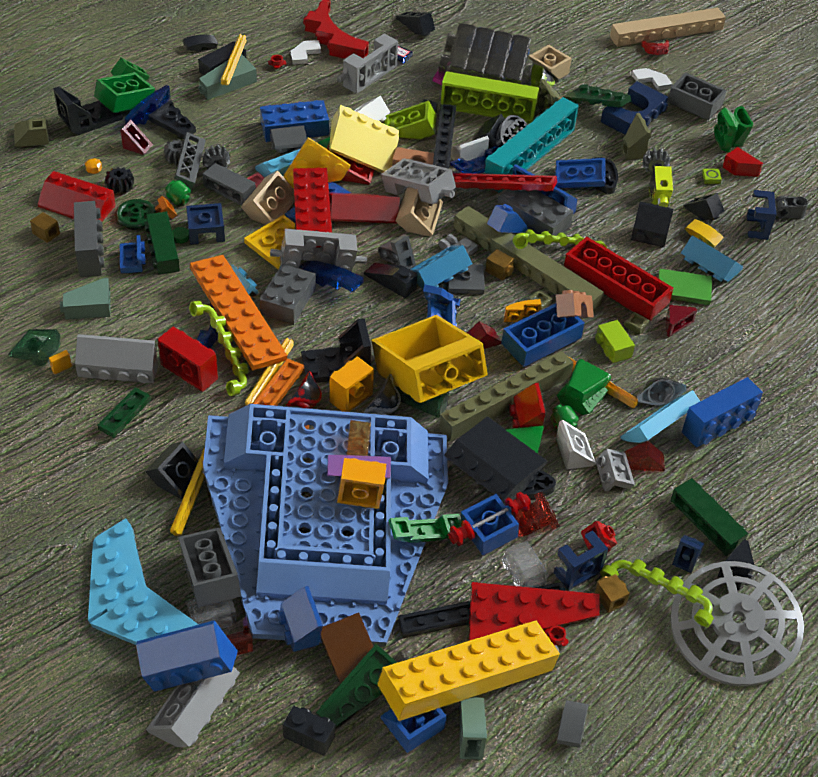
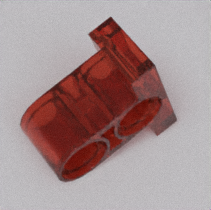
[515,492,560,536]

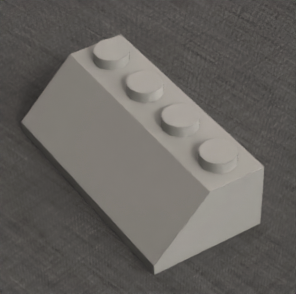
[75,334,158,384]
[146,666,239,747]

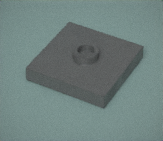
[448,264,485,294]

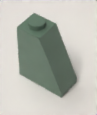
[60,278,111,320]
[459,696,487,760]

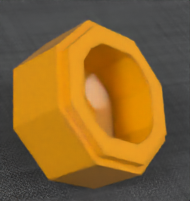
[85,158,102,174]

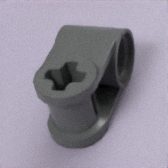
[775,196,808,219]

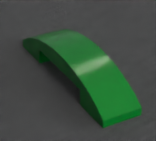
[388,514,462,542]

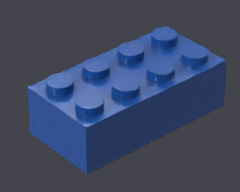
[260,100,329,142]
[501,303,585,367]
[681,377,763,448]

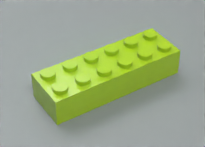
[440,71,539,124]

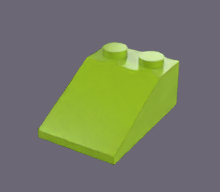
[384,101,436,139]

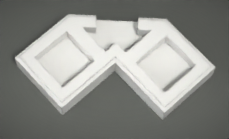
[291,40,321,65]
[631,68,672,90]

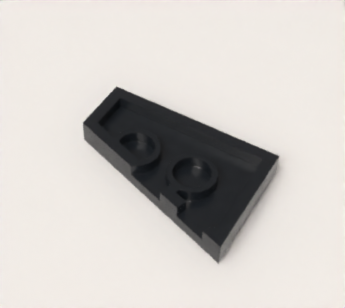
[149,100,196,139]

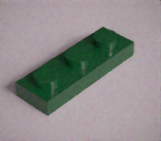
[97,387,151,438]

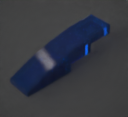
[124,85,171,126]
[299,260,364,293]

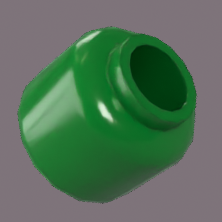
[165,180,191,206]
[550,404,579,431]

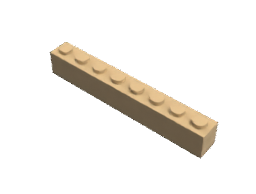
[610,7,726,47]

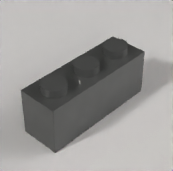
[203,163,256,205]

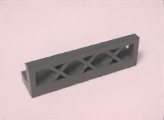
[174,132,206,190]

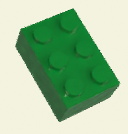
[94,73,155,113]

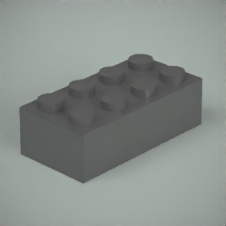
[497,189,573,236]
[74,201,105,277]
[178,527,241,607]

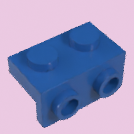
[120,235,146,273]
[427,300,457,327]

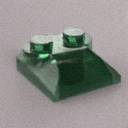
[8,329,61,366]

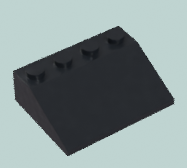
[444,416,548,505]

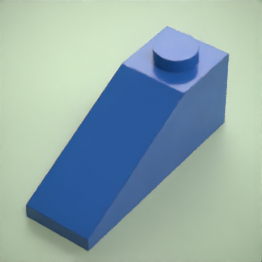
[487,204,530,233]

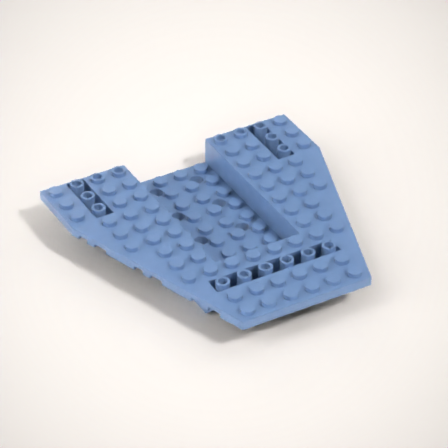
[203,404,448,647]

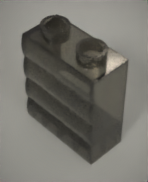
[438,23,531,84]

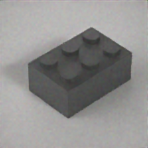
[668,72,727,120]
[260,264,316,325]

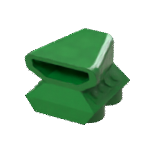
[714,106,754,152]
[557,359,611,415]

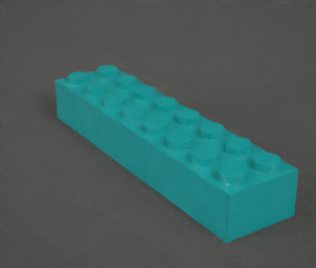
[484,97,579,193]

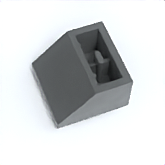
[270,126,307,153]

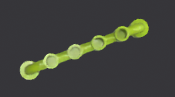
[512,230,607,249]
[189,301,248,396]
[600,559,714,627]

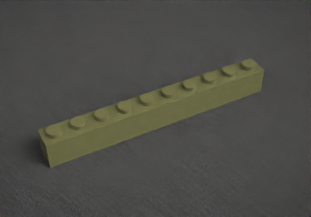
[453,206,604,311]

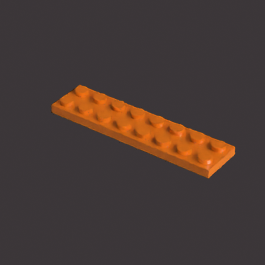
[190,255,288,370]

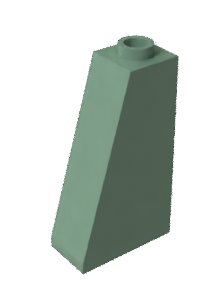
[198,54,257,100]

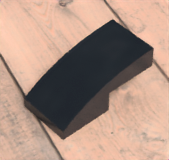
[182,34,218,52]

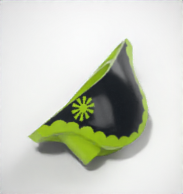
[531,64,555,87]

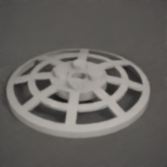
[670,561,804,686]

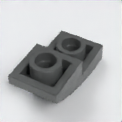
[557,700,589,748]

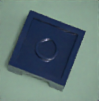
[746,190,777,240]
[186,203,225,245]
[553,531,608,591]

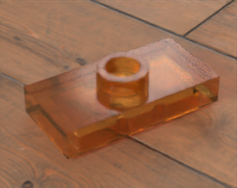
[346,420,371,456]

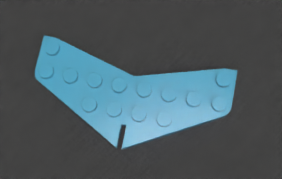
[88,518,199,645]

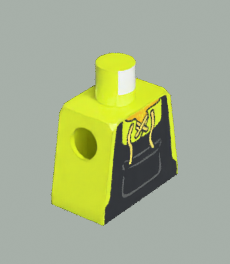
[648,166,673,207]

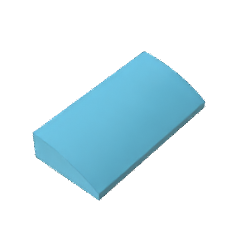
[620,390,700,443]

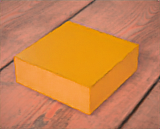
[49,350,72,374]

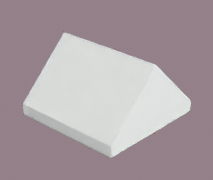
[451,136,489,166]
[556,420,596,470]

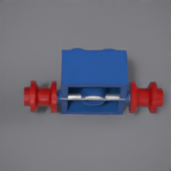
[448,492,531,555]

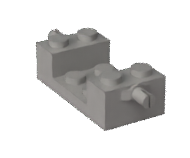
[336,34,398,94]
[381,158,456,204]
[270,229,367,275]

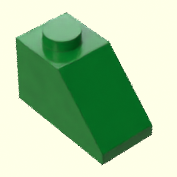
[110,57,150,80]

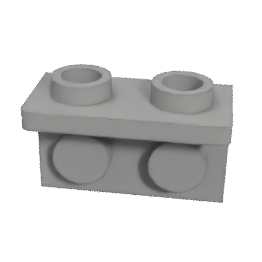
[596,448,635,491]

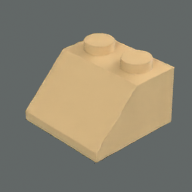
[528,45,572,79]

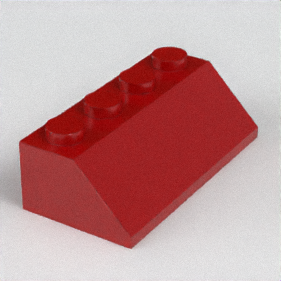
[38,171,116,222]

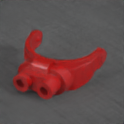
[641,40,669,55]

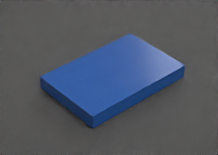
[555,158,606,188]

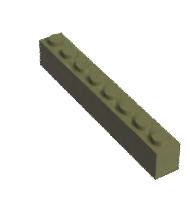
[439,351,574,441]

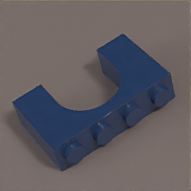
[600,81,668,135]

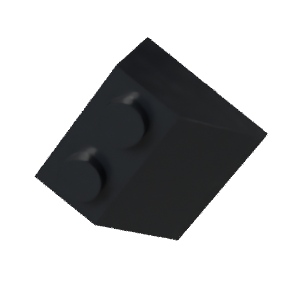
[631,201,674,248]
[145,441,199,499]

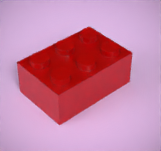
[157,326,218,392]

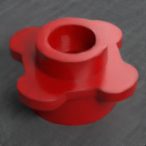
[268,55,286,69]
[545,626,569,647]

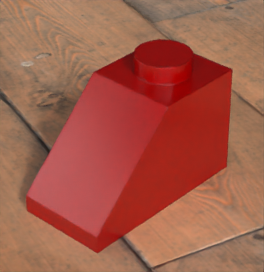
[722,147,763,177]

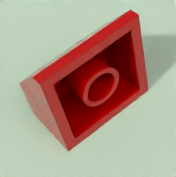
[509,383,546,429]

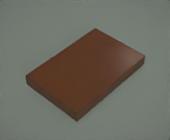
[320,612,373,684]

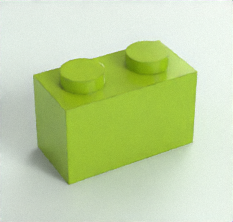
[595,320,635,363]

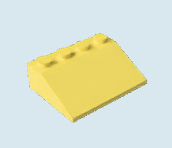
[329,105,399,173]

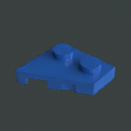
[423,284,461,307]

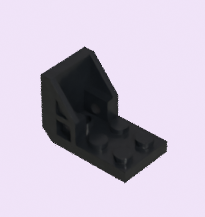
[53,86,123,135]
[301,318,371,383]

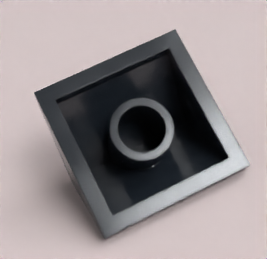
[473,114,514,150]

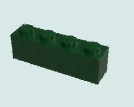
[144,211,180,275]
[670,478,749,556]

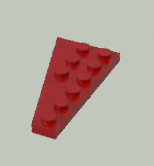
[468,582,600,641]

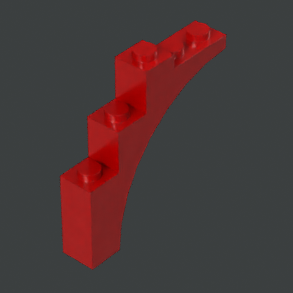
[303,0,369,59]

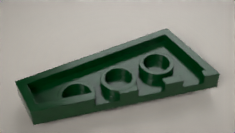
[563,84,631,107]
[315,644,398,727]

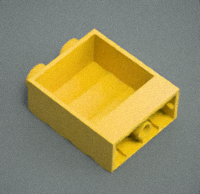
[371,315,488,403]

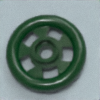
[115,199,157,229]

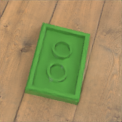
[658,269,712,305]

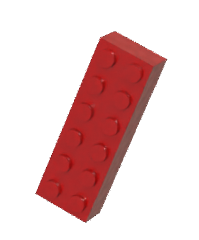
[293,167,332,248]
[564,236,674,321]

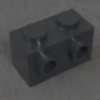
[283,705,335,756]

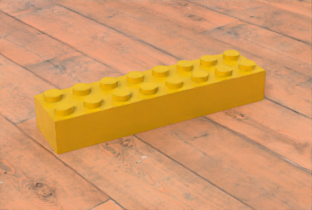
[377,621,560,721]

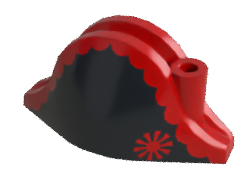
[286,371,322,409]

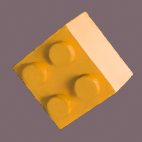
[330,356,374,412]
[337,458,386,509]

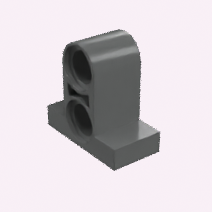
[378,234,416,269]

